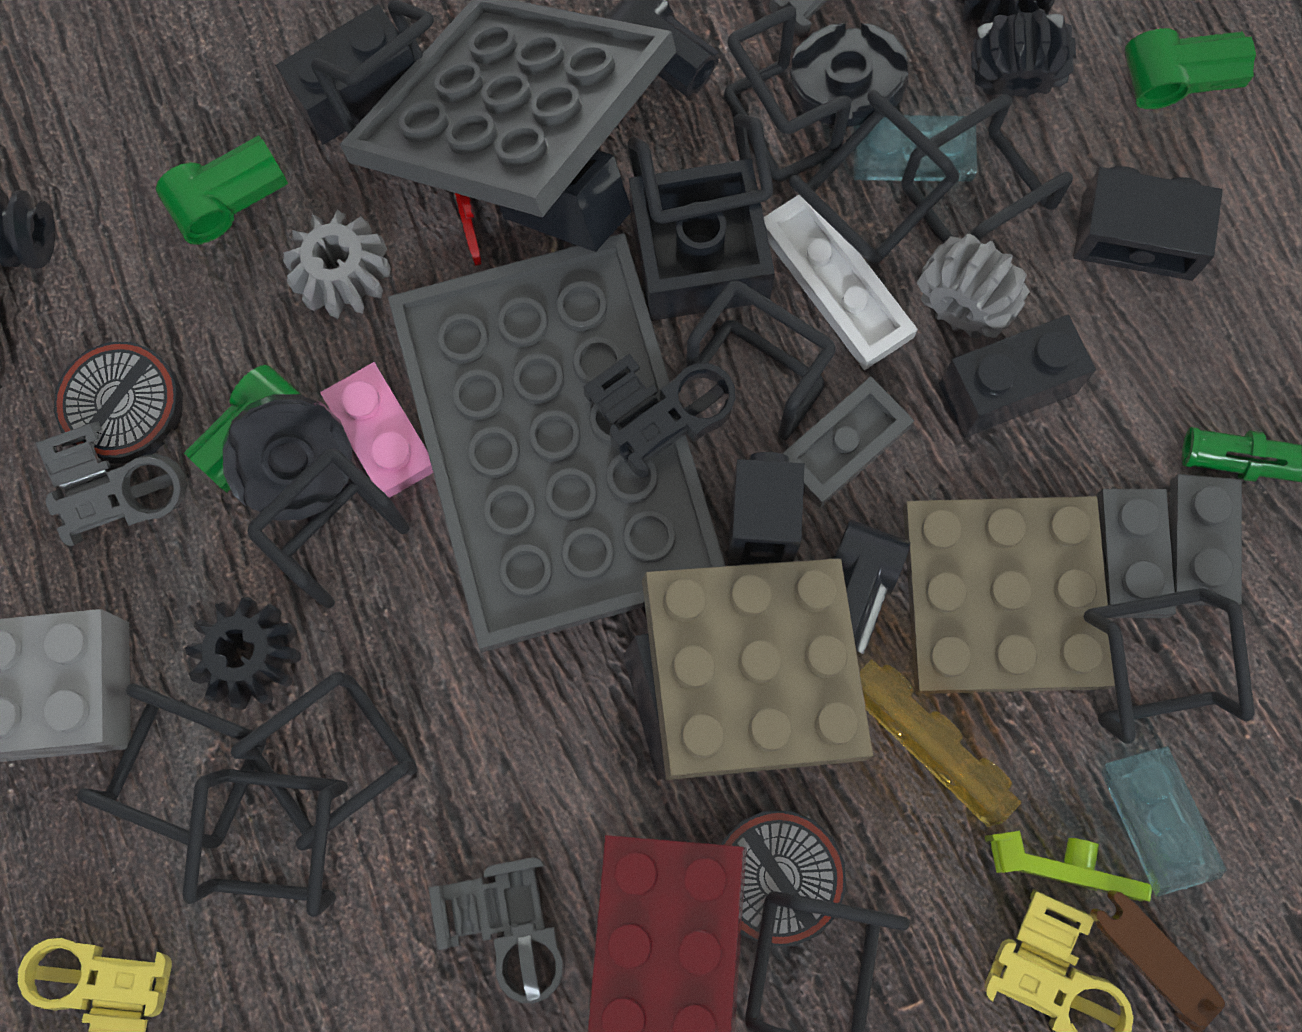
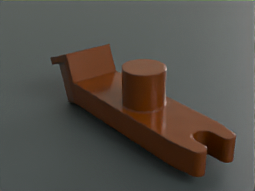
[1090,890,1225,1032]

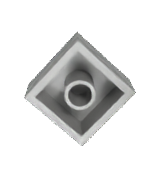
[0,609,131,762]

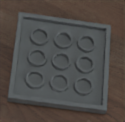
[340,0,677,217]

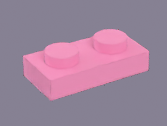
[320,362,433,498]

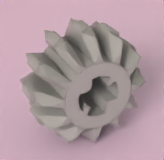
[283,209,391,319]
[917,234,1030,339]

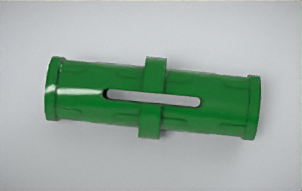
[1181,427,1302,483]

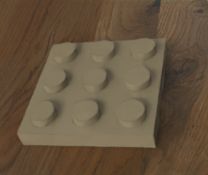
[903,496,1115,694]
[642,558,873,780]

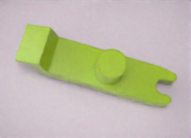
[985,831,1153,902]

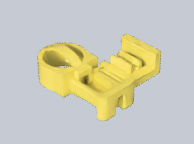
[984,889,1134,1032]
[18,938,172,1032]

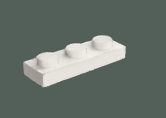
[764,195,918,371]

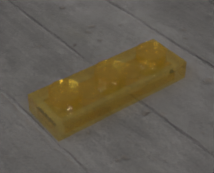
[860,659,1022,827]

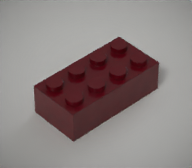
[588,835,747,1032]

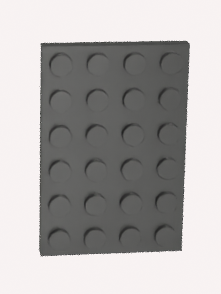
[388,233,725,653]

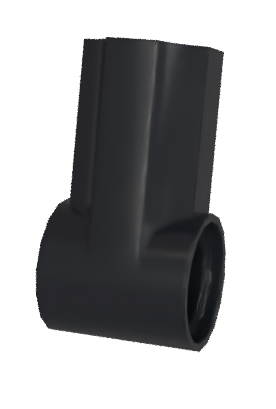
[604,0,719,97]
[834,519,911,657]

